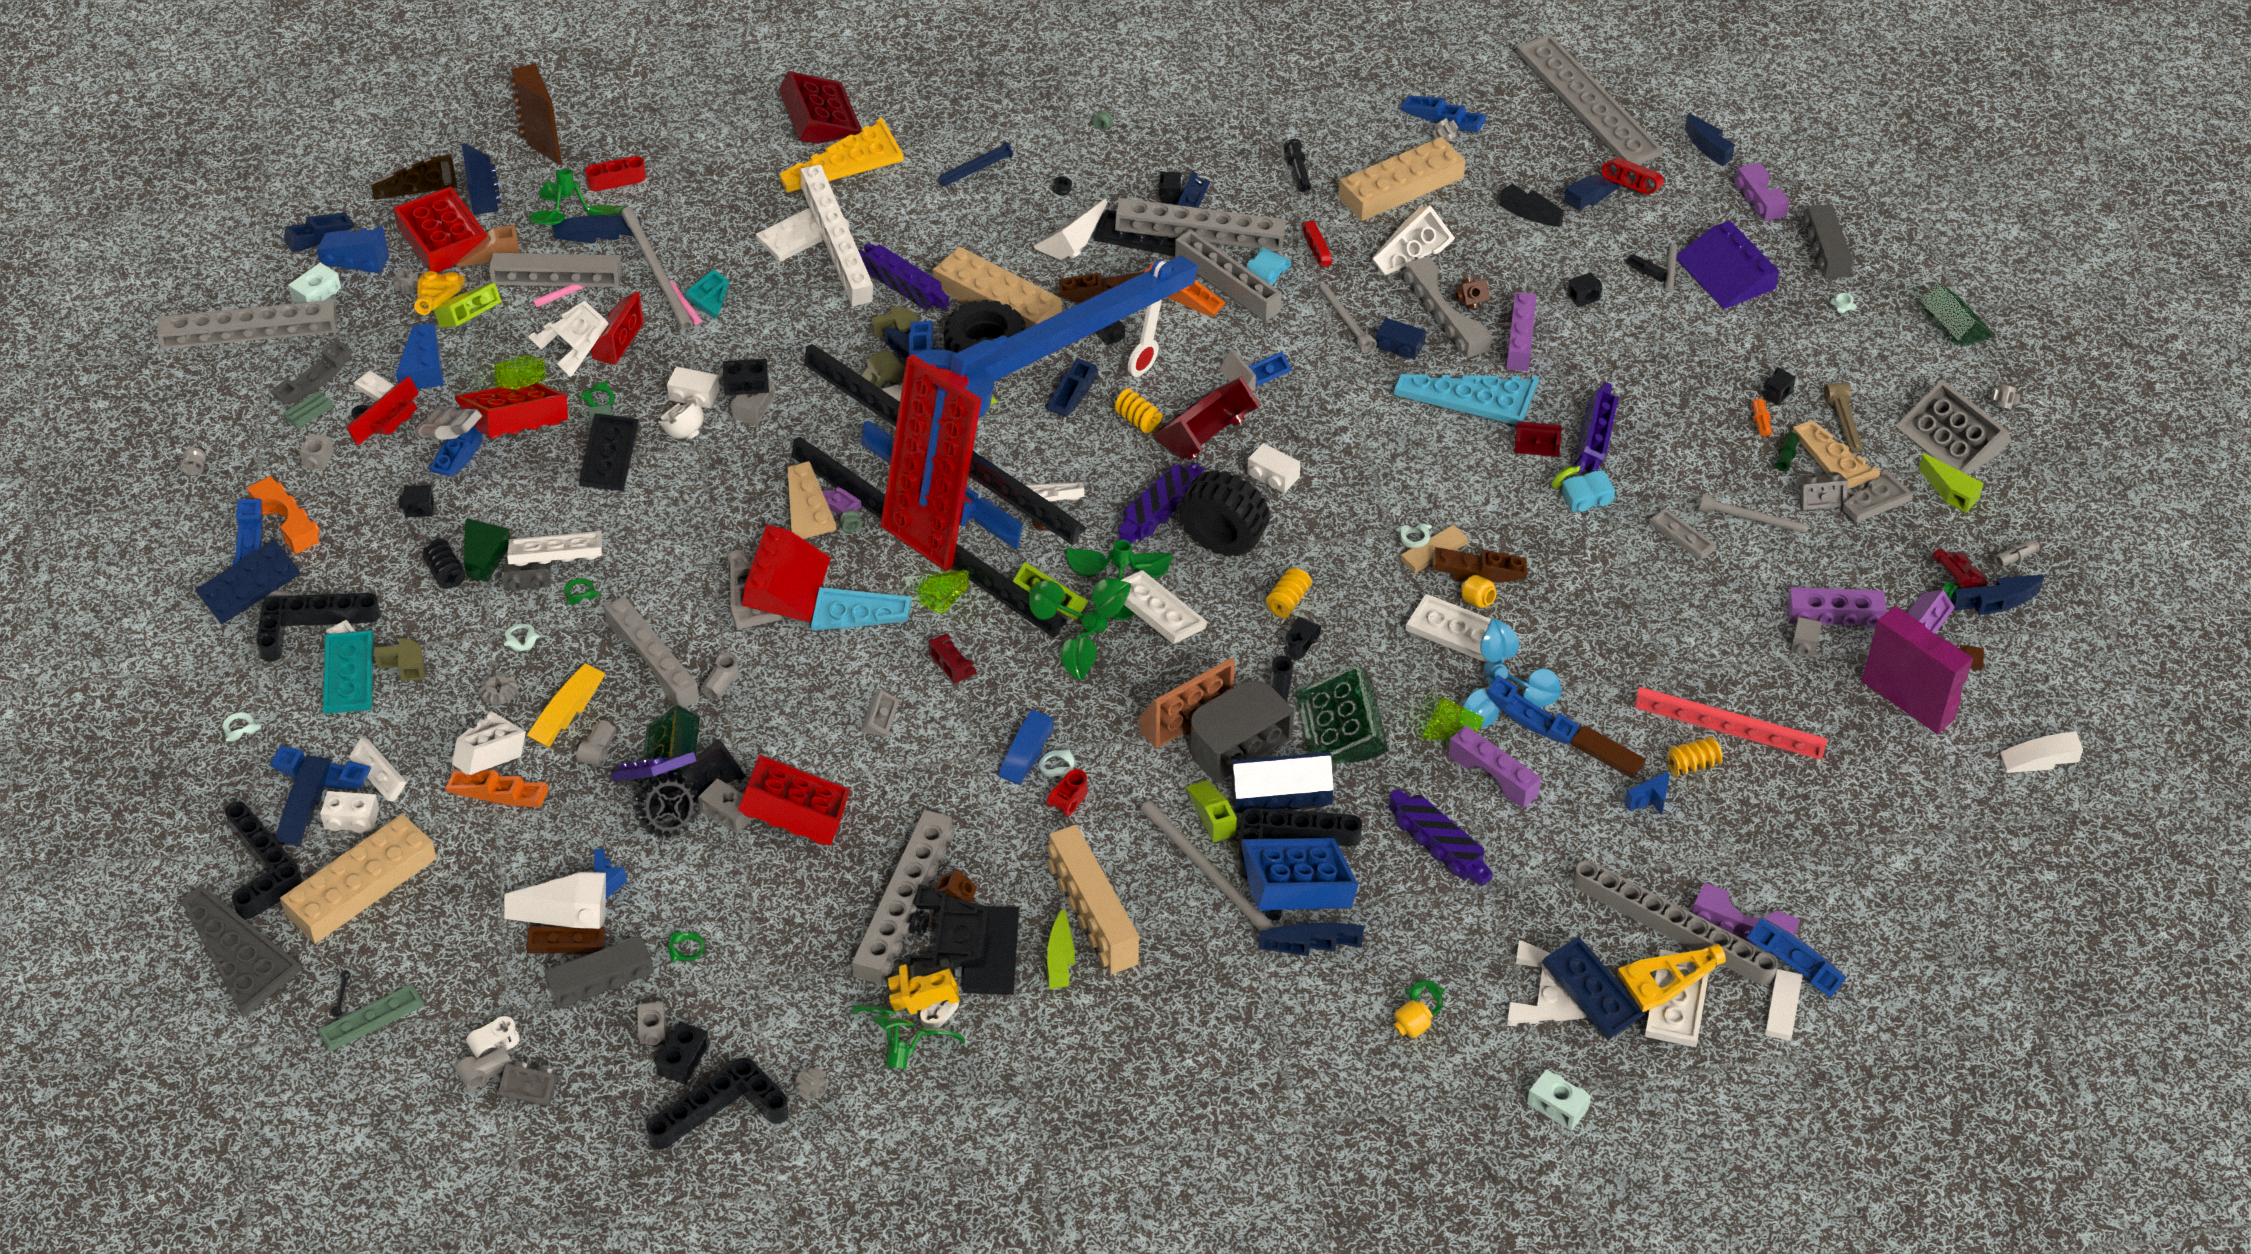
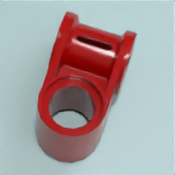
[1046,769,1088,817]

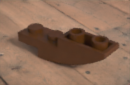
[1059,272,1145,302]
[1433,547,1527,583]

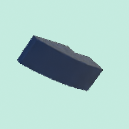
[1685,113,1735,167]
[1564,175,1620,211]
[284,212,354,252]
[1047,358,1099,417]

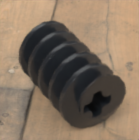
[422,538,466,589]

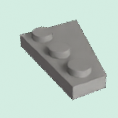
[1843,469,1913,523]

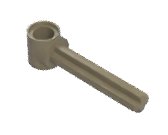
[1824,382,1863,453]

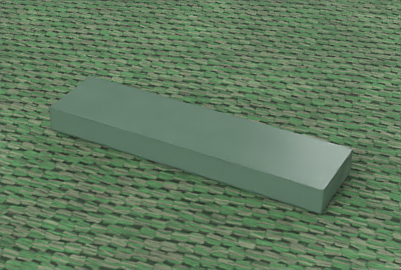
[318,984,424,1052]

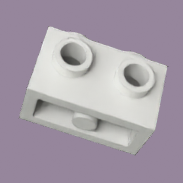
[667,367,720,409]
[1247,443,1301,493]
[320,791,379,833]

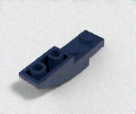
[1951,574,2044,615]

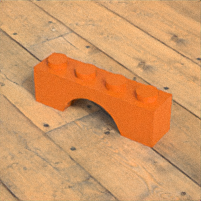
[247,476,320,555]

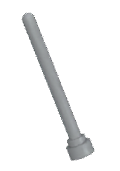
[1319,283,1377,354]
[1699,493,1808,533]

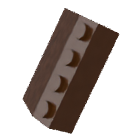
[509,63,562,164]

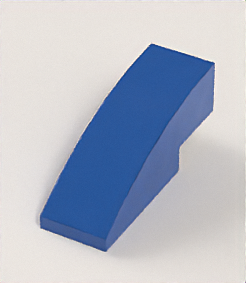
[998,709,1054,785]

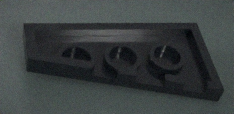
[649,739,746,821]

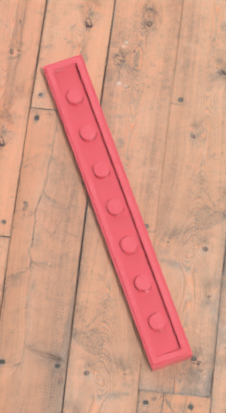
[1635,687,1827,760]

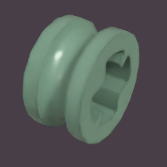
[1092,110,1113,131]
[840,510,862,533]

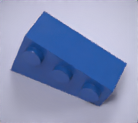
[317,226,389,273]

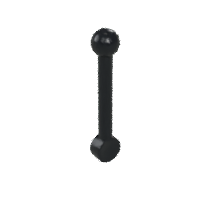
[331,970,351,1017]

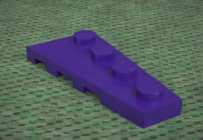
[611,752,696,781]

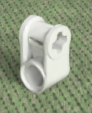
[466,1016,520,1059]

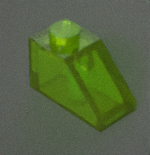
[918,570,969,615]

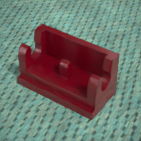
[1514,421,1562,457]
[928,633,977,684]

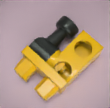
[888,957,960,1015]

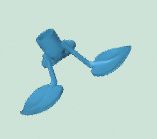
[1460,619,1562,728]

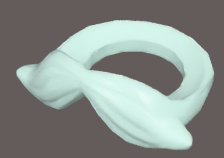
[1396,524,1432,548]
[504,624,540,651]
[222,713,261,741]
[1039,749,1075,778]

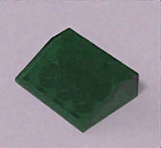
[1296,663,1389,765]

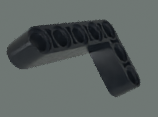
[256,593,381,662]
[225,801,302,920]
[1238,808,1362,879]
[646,1057,789,1150]

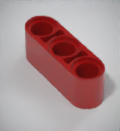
[585,156,646,191]
[1602,157,1664,194]

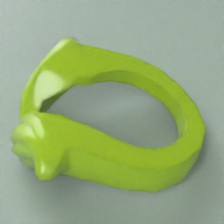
[1551,466,1580,490]

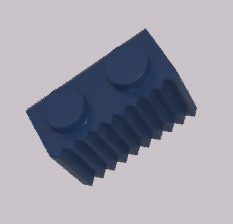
[1376,317,1426,360]

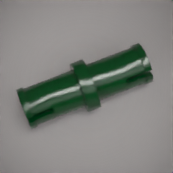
[1776,432,1799,471]

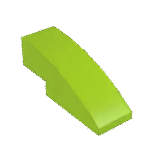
[1047,910,1075,989]

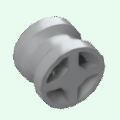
[181,447,206,475]

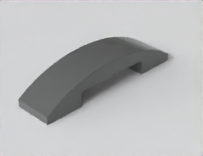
[271,340,352,404]

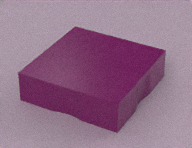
[1862,605,1973,735]

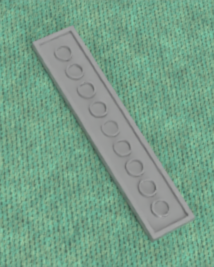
[1516,34,1663,165]

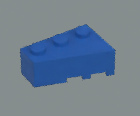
[396,323,444,389]

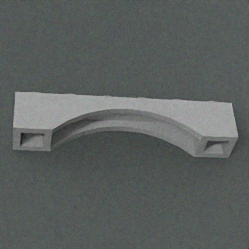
[1404,256,1492,358]
[604,596,699,711]

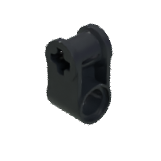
[1284,616,1321,660]

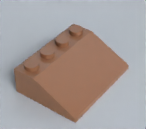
[1139,658,1235,748]

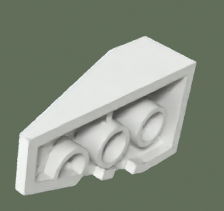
[1034,199,1108,260]
[1372,206,1455,275]
[504,872,606,929]

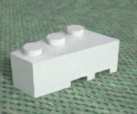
[452,711,526,775]

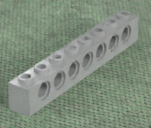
[1115,198,1286,251]
[157,300,337,349]
[852,810,955,984]

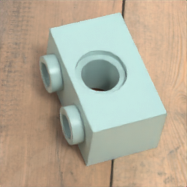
[288,262,341,303]
[1527,1069,1591,1131]

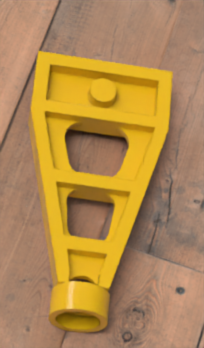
[414,271,465,315]
[1618,944,1726,1012]

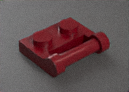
[1932,548,1988,589]

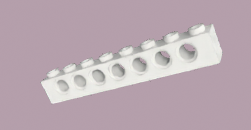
[801,165,873,306]

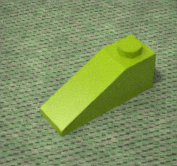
[434,282,502,328]

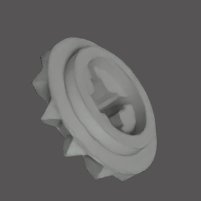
[479,672,518,705]

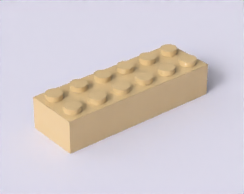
[1338,137,1466,221]
[933,246,1062,329]
[280,814,437,944]
[1047,824,1139,974]

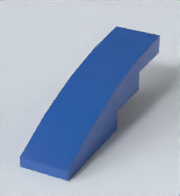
[1401,96,1486,132]

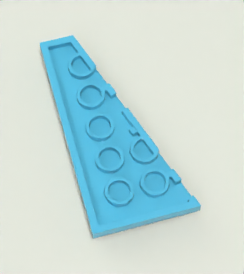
[1394,374,1540,425]

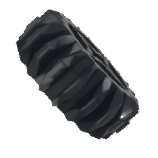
[633,772,700,838]

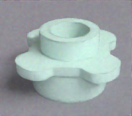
[1831,293,1856,313]

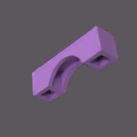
[1507,292,1537,371]
[1448,726,1541,808]
[1692,883,1800,944]

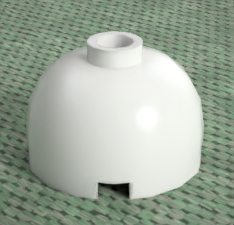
[658,397,704,439]

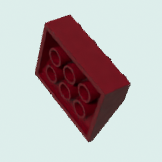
[779,71,862,144]

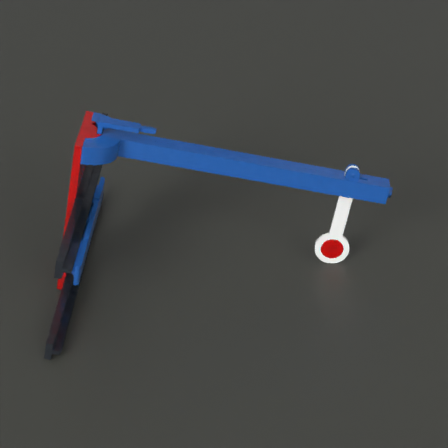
[791,255,1198,638]

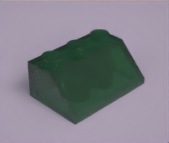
[1920,282,1996,346]
[640,705,700,784]

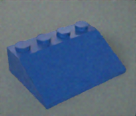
[1241,838,1359,911]

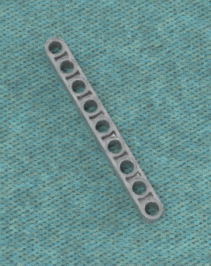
[1574,860,1778,985]

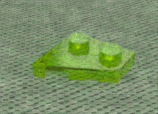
[1421,696,1485,740]

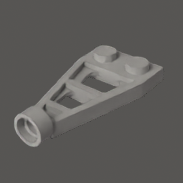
[727,550,782,630]

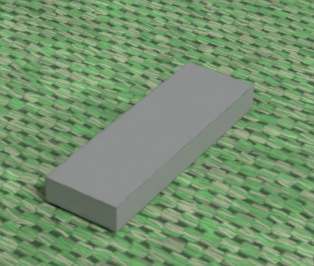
[1649,508,1717,561]

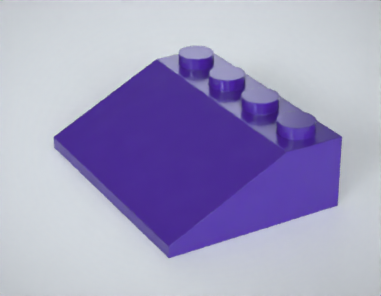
[1676,220,1779,309]

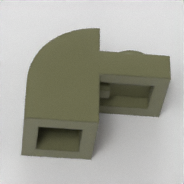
[871,307,919,338]
[861,350,906,388]
[374,638,426,681]

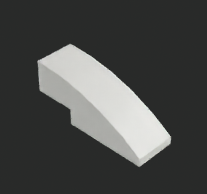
[2000,731,2083,773]

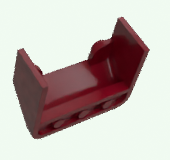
[1152,376,1261,460]

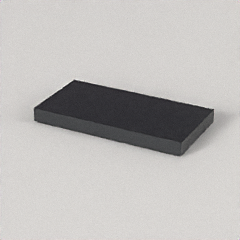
[1094,209,1179,256]
[579,413,639,491]
[963,906,1019,995]

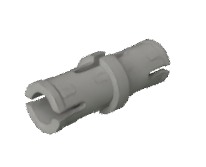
[1994,539,2039,569]

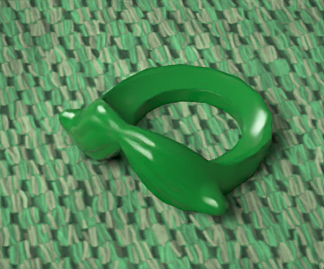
[579,381,615,407]
[564,578,601,605]
[668,930,705,963]
[1405,980,1445,1015]

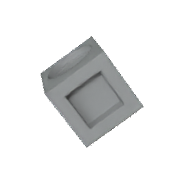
[299,433,334,470]
[1791,617,1822,657]
[637,1003,666,1045]

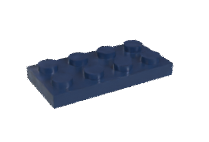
[195,539,300,624]
[1541,936,1646,1041]

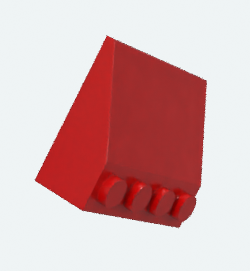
[393,186,487,273]
[455,380,568,438]
[742,524,831,623]
[738,754,851,846]

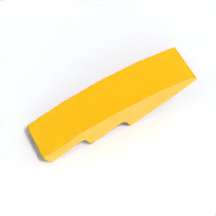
[527,663,606,748]

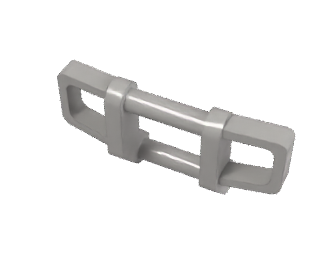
[416,405,482,440]

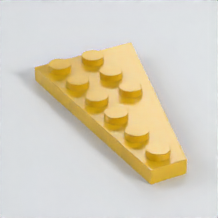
[780,118,904,193]

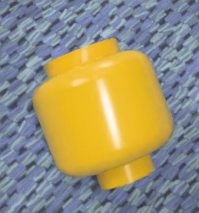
[1461,575,1496,608]
[1393,1000,1433,1039]

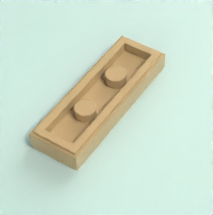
[1400,525,1468,573]

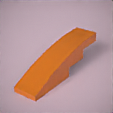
[1145,262,1226,317]
[445,770,549,807]

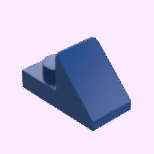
[1625,772,1670,815]
[594,849,627,899]

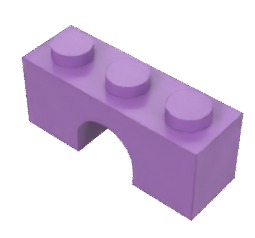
[1735,162,1790,222]

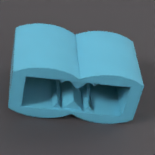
[1561,471,1615,512]

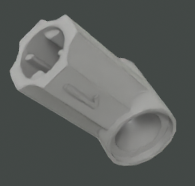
[700,652,739,700]
[576,720,616,767]
[455,1046,512,1092]

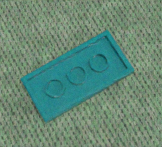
[323,630,374,714]

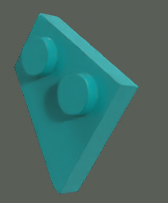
[684,269,729,319]

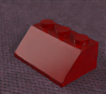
[591,291,644,365]

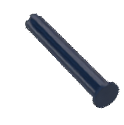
[938,142,1013,187]

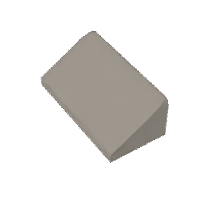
[1220,349,1256,391]
[860,689,900,737]

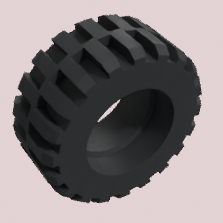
[944,300,1026,353]
[1178,470,1270,557]

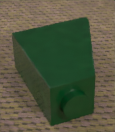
[464,518,511,582]

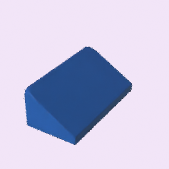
[1249,351,1292,387]

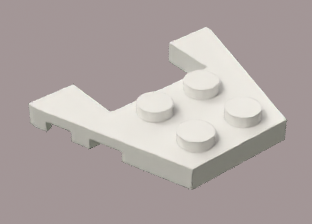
[528,301,609,377]
[1507,940,1587,1026]

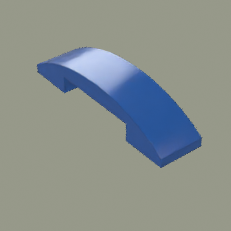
[232,499,262,566]
[1487,675,1580,744]
[270,745,371,789]
[1746,917,1846,997]

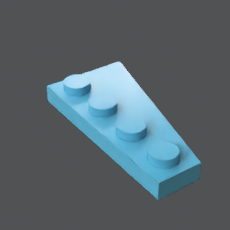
[811,587,912,631]

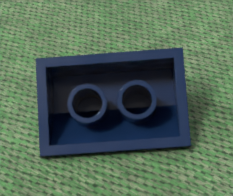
[462,143,501,215]

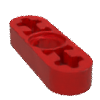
[1302,220,1332,268]

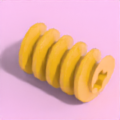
[1115,388,1163,433]
[1266,568,1312,619]
[1668,737,1722,778]

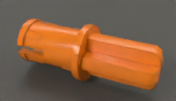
[1751,398,1772,438]

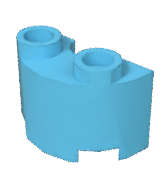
[1246,247,1291,285]

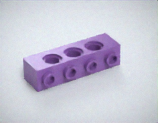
[1787,587,1887,627]

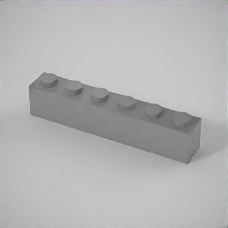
[1175,230,1282,322]
[489,253,622,287]

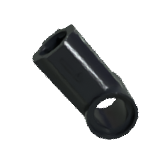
[1269,656,1293,702]

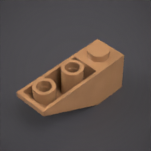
[456,225,520,267]

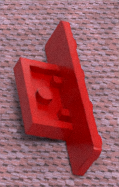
[347,377,419,445]

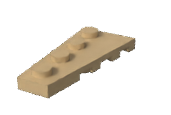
[1792,420,1881,489]
[788,461,836,539]

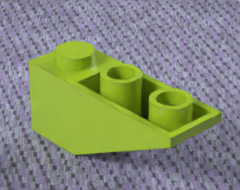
[1919,453,1984,513]
[1185,780,1237,843]

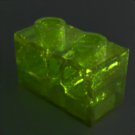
[494,355,546,390]

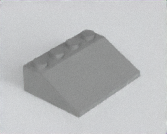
[1895,379,2011,474]

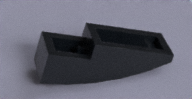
[1499,183,1564,227]

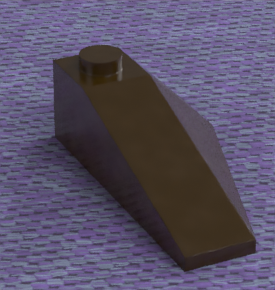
[371,154,458,200]

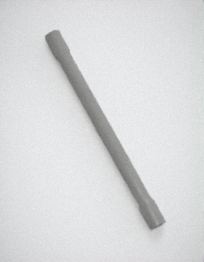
[621,207,693,331]
[1141,801,1276,931]

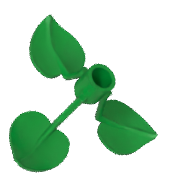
[529,169,625,225]
[1067,540,1173,620]
[1029,578,1131,680]
[852,1004,965,1069]

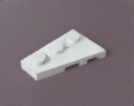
[1026,482,1084,501]

